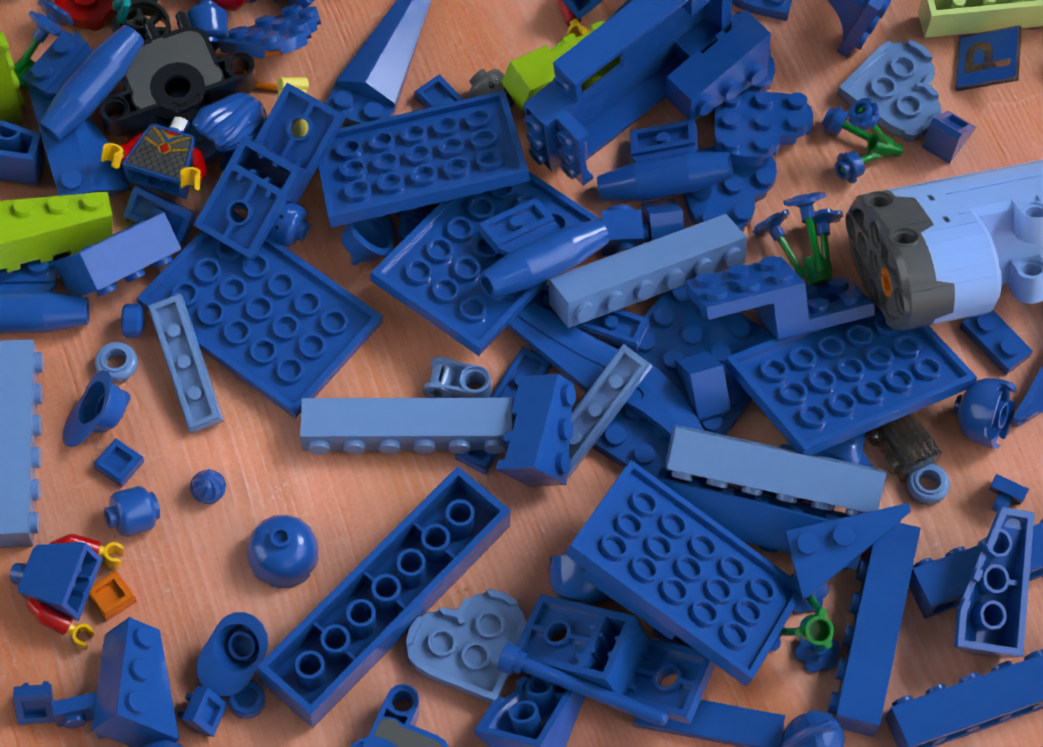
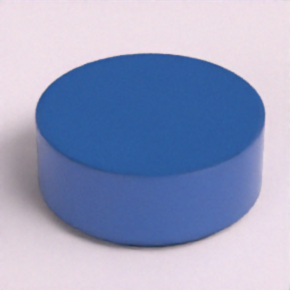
[228,680,266,719]

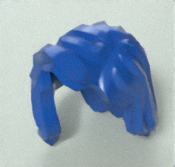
[192,93,267,170]

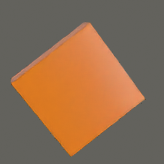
[88,570,137,622]

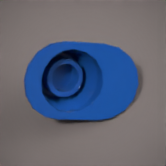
[341,214,395,266]
[63,370,130,447]
[197,612,268,696]

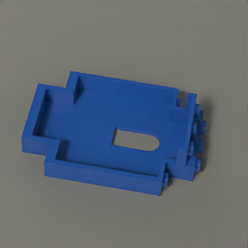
[524,0,732,186]

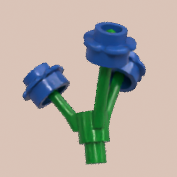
[821,98,903,183]

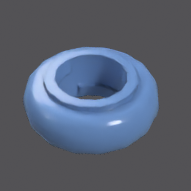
[95,342,138,382]
[906,463,950,504]

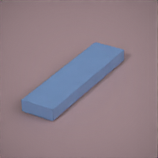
[148,293,224,434]
[567,344,653,478]

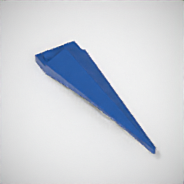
[325,0,432,127]

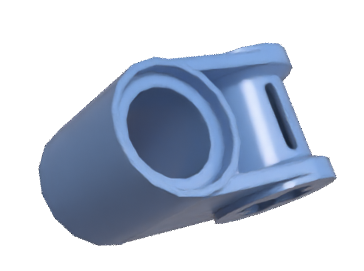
[423,357,491,398]

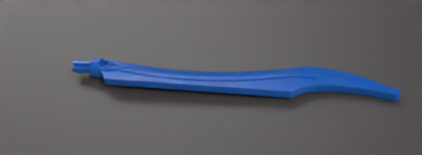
[394,205,705,478]

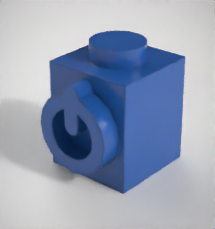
[600,204,649,256]

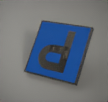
[955,25,1022,92]

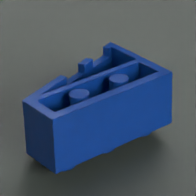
[496,374,576,487]

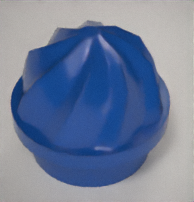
[190,469,226,504]

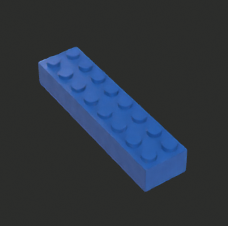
[257,466,511,729]

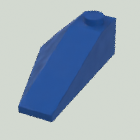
[28,87,130,197]
[954,507,1035,658]
[474,675,585,747]

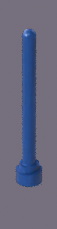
[497,642,668,726]

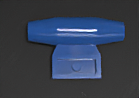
[22,25,144,142]
[597,119,733,202]
[479,197,609,298]
[0,255,90,333]

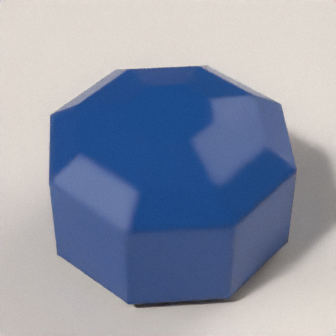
[121,304,145,338]

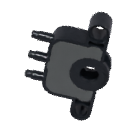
[99,11,257,137]

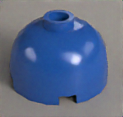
[954,378,1016,449]
[247,515,319,589]
[549,555,610,606]

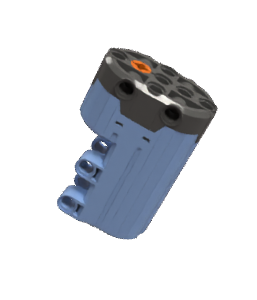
[845,159,1043,331]

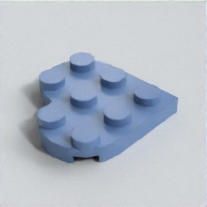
[837,40,942,142]
[406,589,526,704]

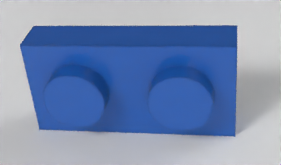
[123,185,197,244]
[960,310,1033,375]

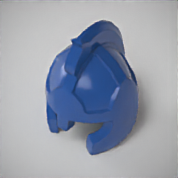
[781,711,845,747]

